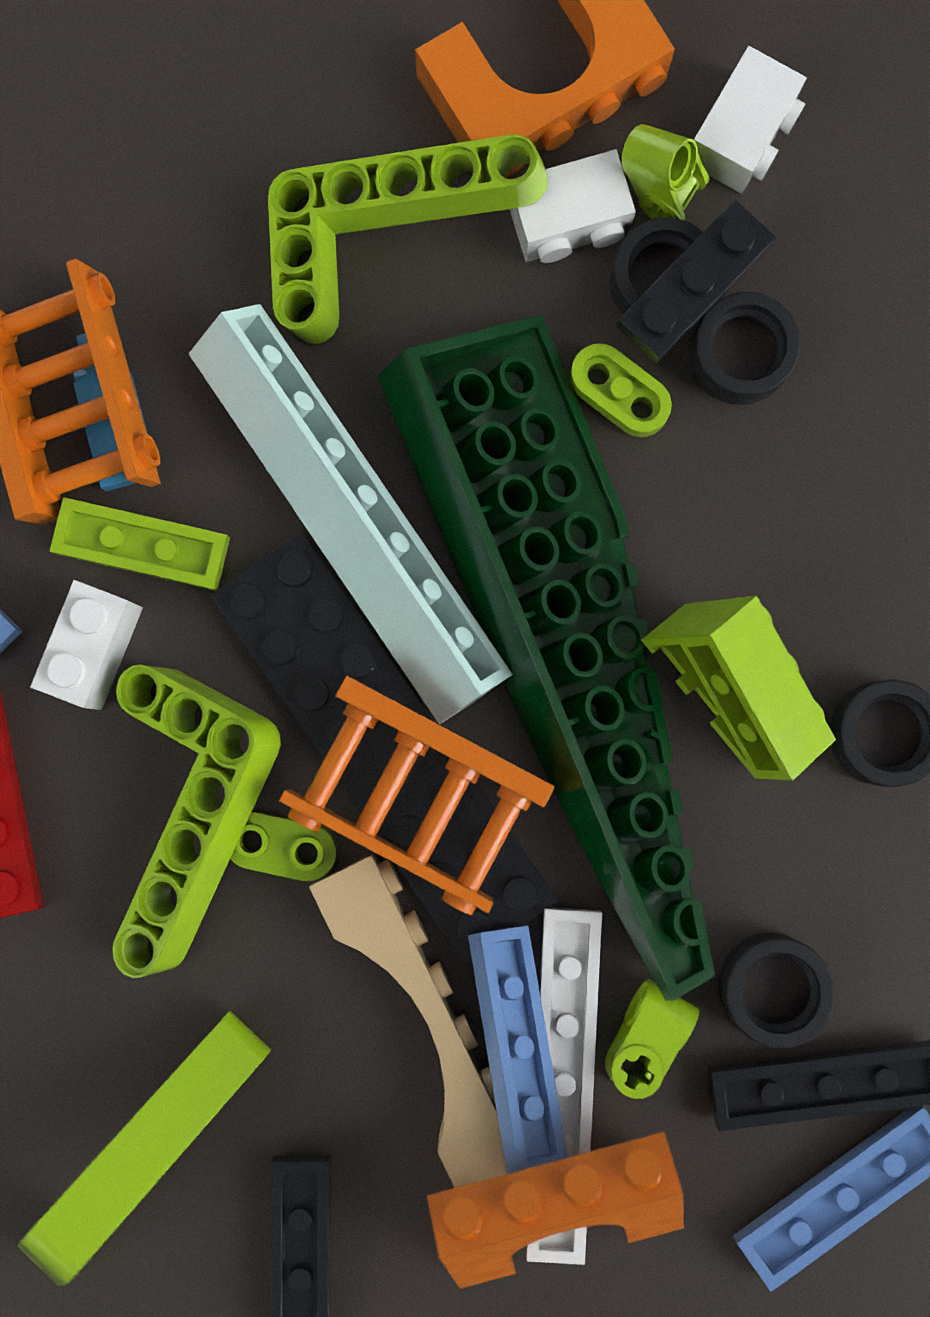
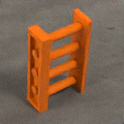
[0,258,161,525]
[279,676,555,915]

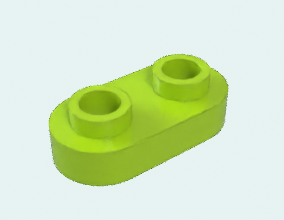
[570,343,672,437]
[230,812,338,881]

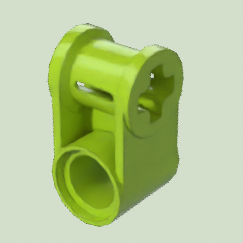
[621,124,710,220]
[604,979,699,1099]

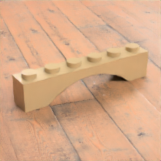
[309,852,507,1188]

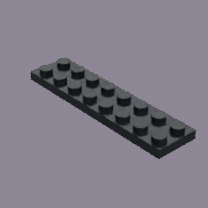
[210,532,559,966]

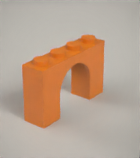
[415,0,675,177]
[427,1132,684,1289]

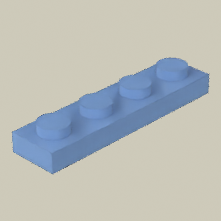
[468,926,568,1174]
[733,1106,930,1292]

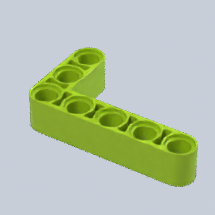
[268,134,549,344]
[112,664,281,978]
[17,1011,272,1286]

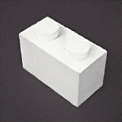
[694,46,807,194]
[510,149,636,263]
[30,580,143,710]

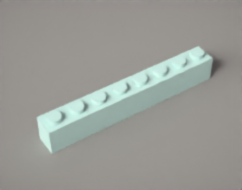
[189,304,513,725]

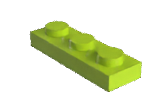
[50,497,230,591]

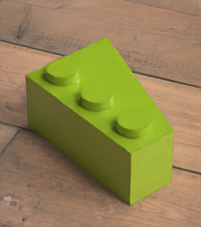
[641,596,836,781]

